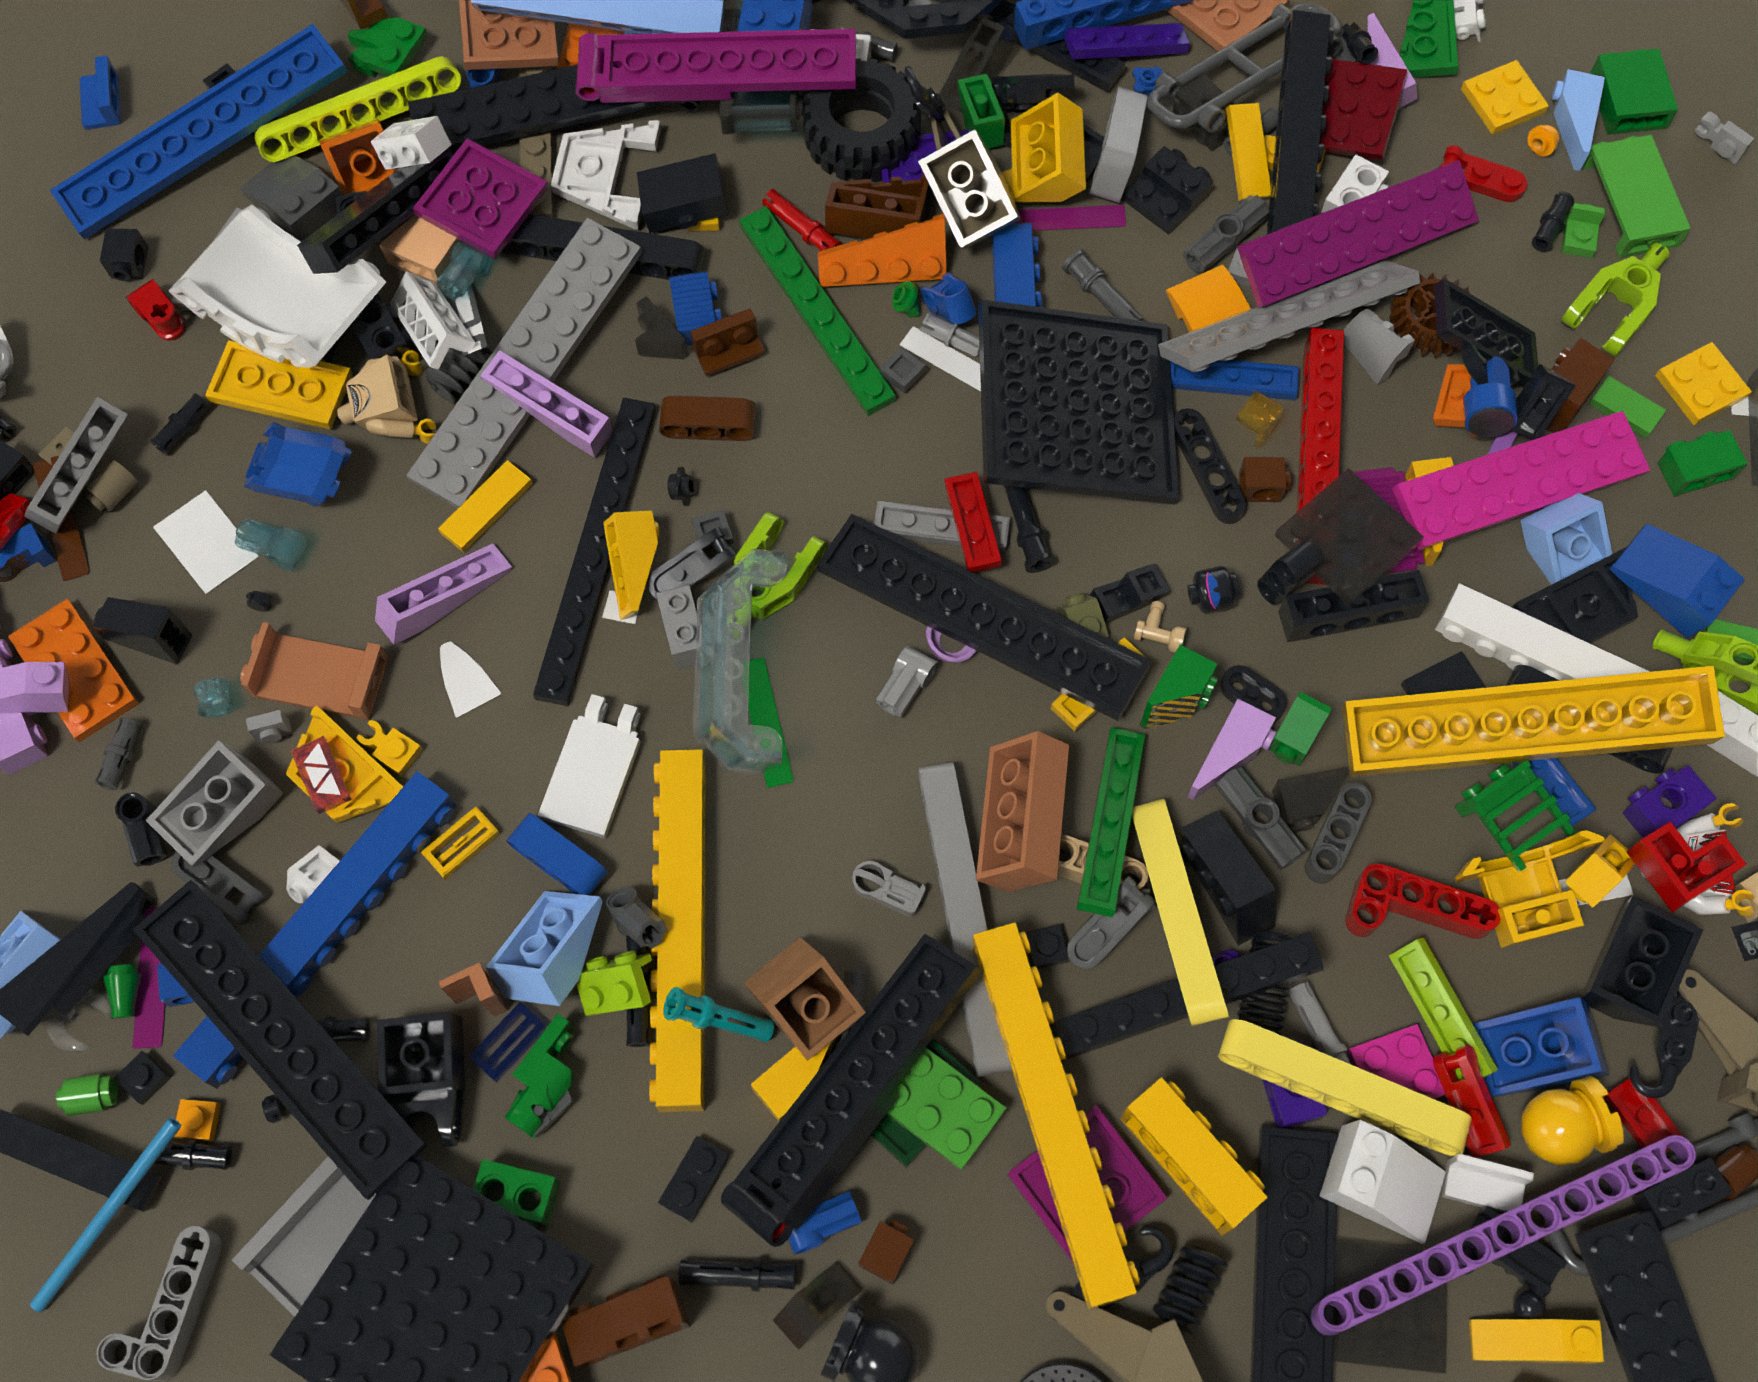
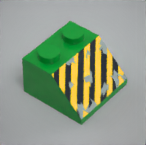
[1139,645,1219,729]

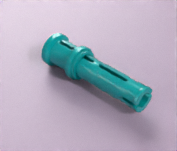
[664,987,774,1042]

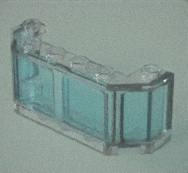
[693,549,787,774]

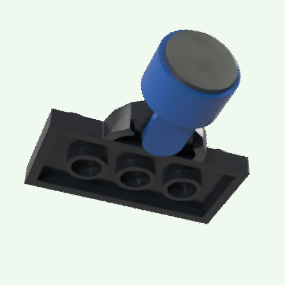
[1434,278,1538,437]

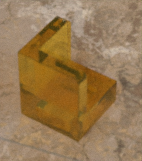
[1236,390,1283,449]

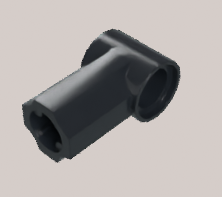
[115,792,167,867]

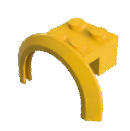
[1454,830,1605,948]

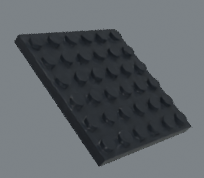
[978,299,1179,504]
[269,1155,595,1382]

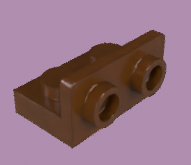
[690,308,765,376]

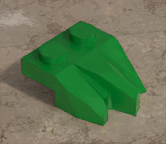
[348,17,428,78]

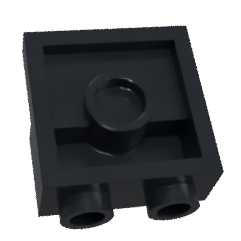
[991,74,1074,109]
[1121,146,1213,235]

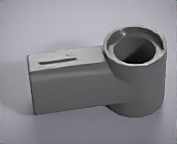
[606,887,667,949]

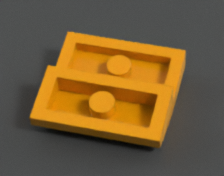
[1165,264,1251,332]

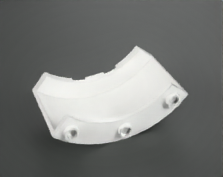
[169,204,386,368]

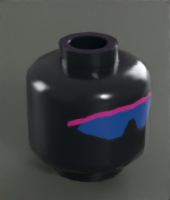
[1187,566,1240,614]

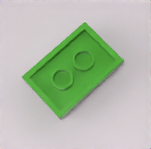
[886,1047,1006,1171]

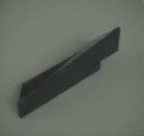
[0,882,155,1036]

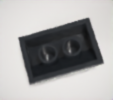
[1581,896,1703,1028]

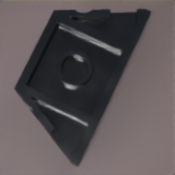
[1512,547,1638,644]

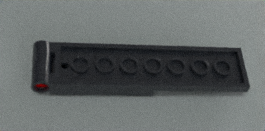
[721,934,982,1247]

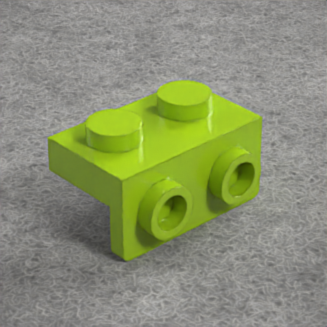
[576,950,652,1016]

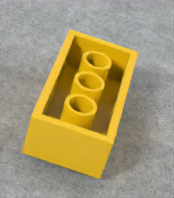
[1120,1077,1268,1236]

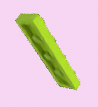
[1389,937,1498,1080]

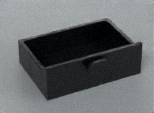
[637,153,729,233]

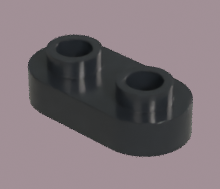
[1220,665,1286,721]

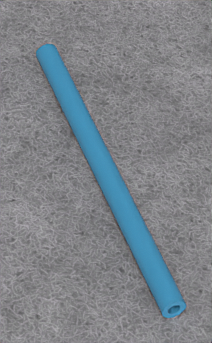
[30,1118,181,1312]

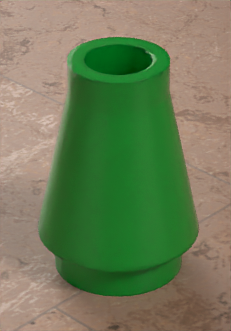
[103,964,142,1019]

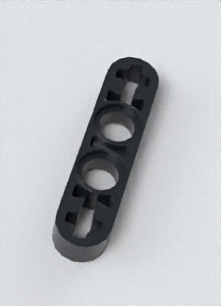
[1174,408,1246,524]

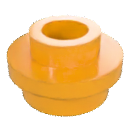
[1527,125,1559,157]

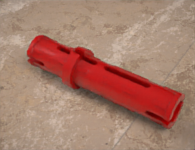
[762,189,843,251]

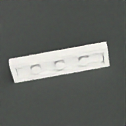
[390,271,475,370]

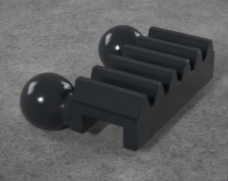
[1462,1206,1567,1319]

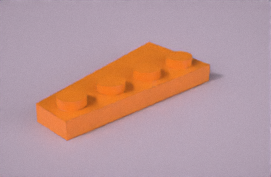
[817,213,946,287]

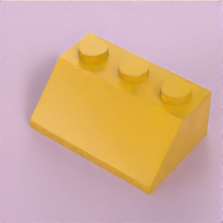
[1011,93,1086,202]

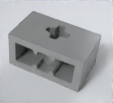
[656,585,709,670]

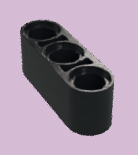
[1257,540,1324,606]

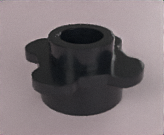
[667,467,695,506]

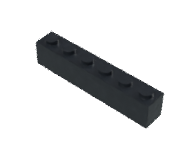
[297,147,453,274]

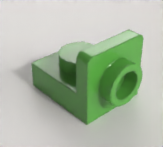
[1560,203,1605,258]

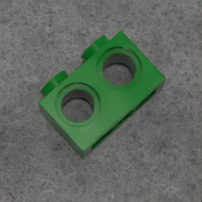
[473,1159,561,1228]

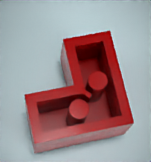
[1627,821,1747,913]

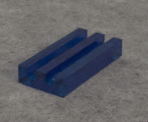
[468,1002,547,1083]

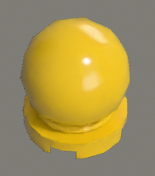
[1521,1076,1624,1166]

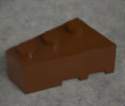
[825,174,930,239]
[561,1275,690,1369]

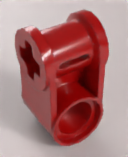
[126,279,185,341]

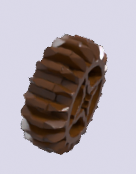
[1389,273,1469,358]

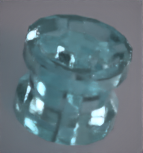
[193,678,234,718]

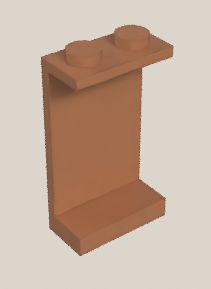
[240,622,389,720]

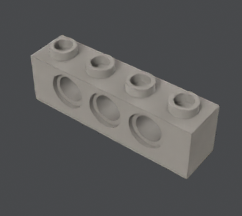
[24,397,128,533]

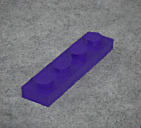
[1064,23,1190,60]

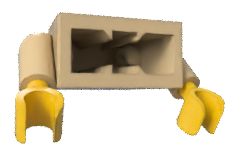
[337,350,436,444]

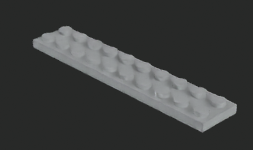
[406,218,642,509]

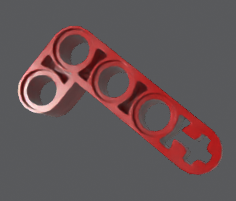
[1345,863,1501,939]

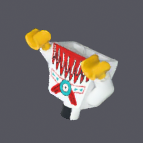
[1641,803,1755,917]

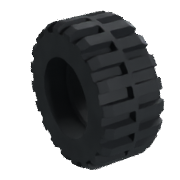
[802,58,921,182]

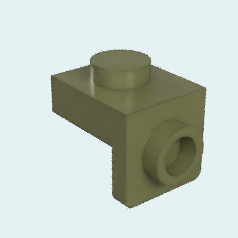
[1057,592,1109,638]

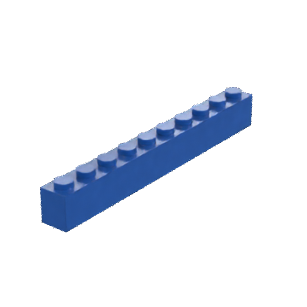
[173,771,457,1089]

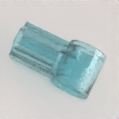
[437,240,493,300]
[234,518,309,571]

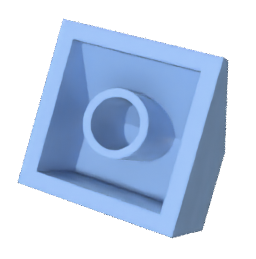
[1520,493,1612,585]

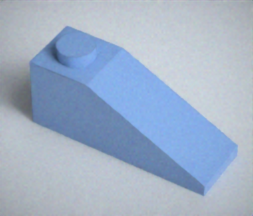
[1551,69,1605,171]

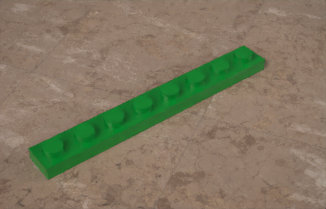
[739,206,896,416]

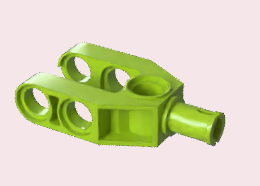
[1560,243,1670,357]
[720,512,827,640]
[1652,629,1758,714]

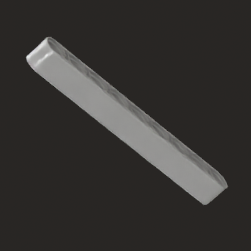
[918,762,1012,1077]

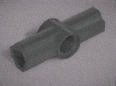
[1183,195,1270,273]
[1215,766,1307,870]

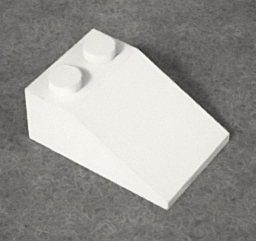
[1319,1120,1446,1244]

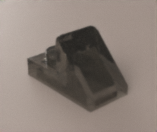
[635,296,688,360]

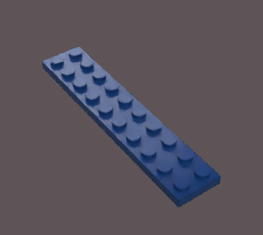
[50,24,348,240]

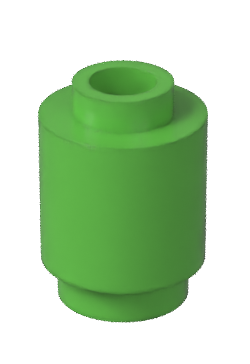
[56,1073,118,1116]

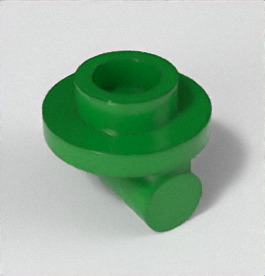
[892,281,919,318]

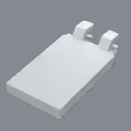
[538,694,641,839]

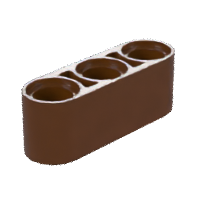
[659,396,756,441]

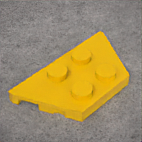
[286,705,403,823]

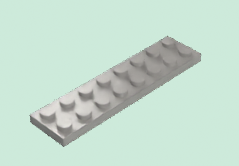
[1158,259,1420,372]

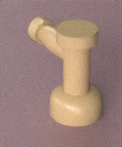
[1134,601,1187,653]

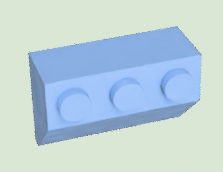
[0,911,61,1039]

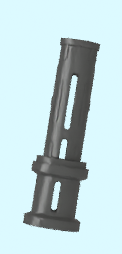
[1062,248,1144,321]

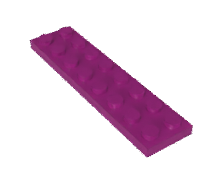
[1237,160,1479,308]

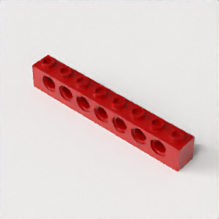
[1295,328,1344,585]

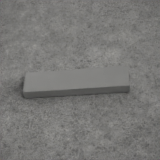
[874,501,1010,552]

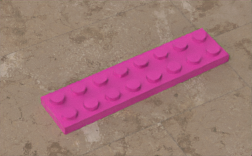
[1392,411,1650,550]

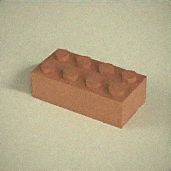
[976,731,1069,892]

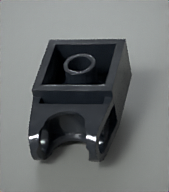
[377,1012,465,1147]

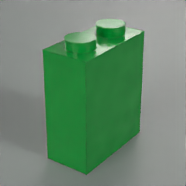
[1589,48,1678,135]

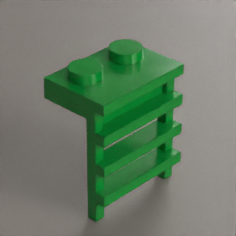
[1454,760,1576,872]

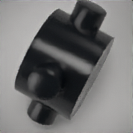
[246,591,272,612]
[262,1095,285,1123]

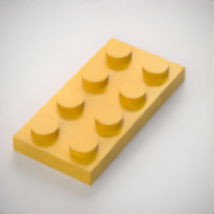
[205,340,353,430]

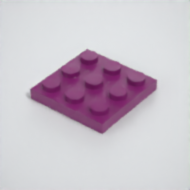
[413,138,548,259]
[1007,1105,1167,1265]

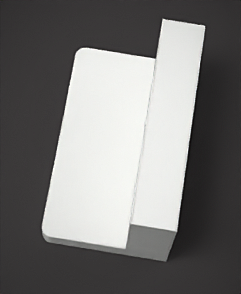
[1441,1154,1534,1213]

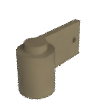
[38,427,139,512]

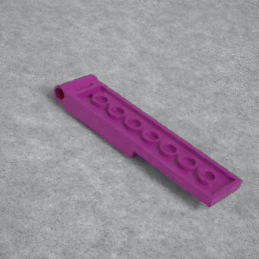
[576,29,856,103]

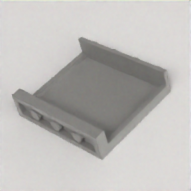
[232,1156,376,1317]

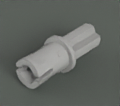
[920,312,980,356]

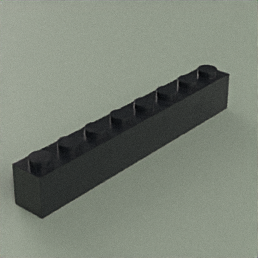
[1266,10,1334,235]

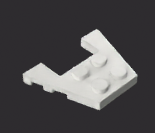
[550,120,661,229]

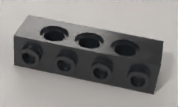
[1278,570,1429,642]

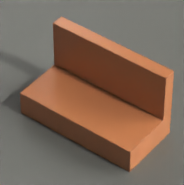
[438,962,508,1017]

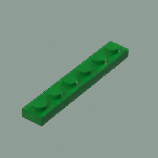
[1076,727,1145,918]

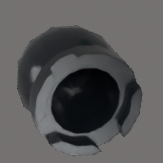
[820,1300,920,1382]

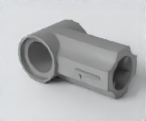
[876,645,938,718]

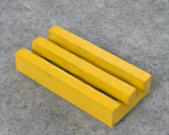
[421,806,500,880]

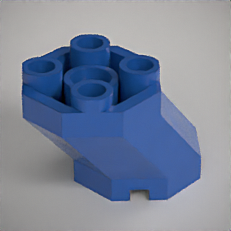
[244,422,351,507]

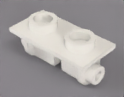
[1454,0,1486,42]

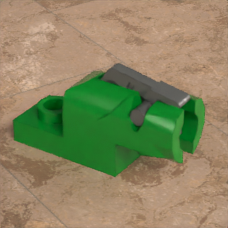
[504,1013,575,1139]

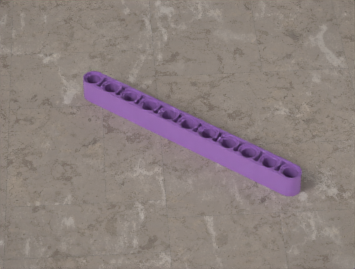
[1311,1135,1696,1336]

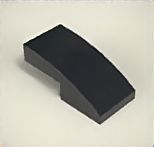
[1090,563,1170,623]

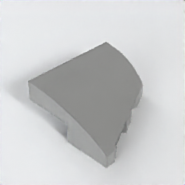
[1343,309,1415,385]

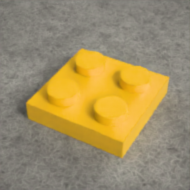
[1461,60,1549,135]
[1655,342,1752,426]

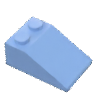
[485,891,603,1006]

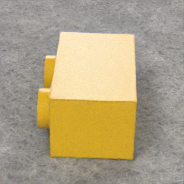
[1565,834,1635,908]

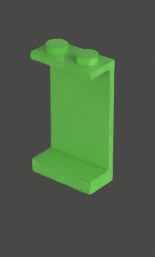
[1582,135,1691,258]

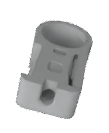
[852,861,925,917]

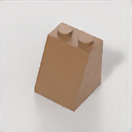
[743,937,866,1061]

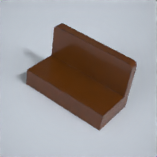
[341,0,388,29]

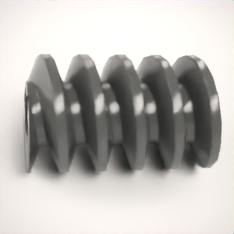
[425,342,493,404]

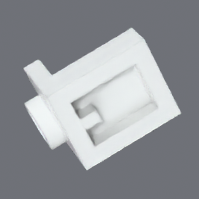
[286,845,339,903]

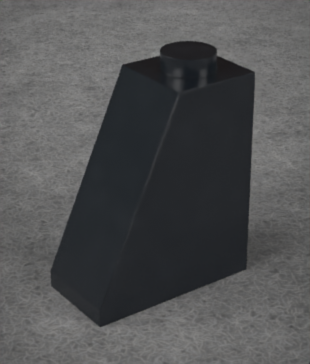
[92,597,193,665]

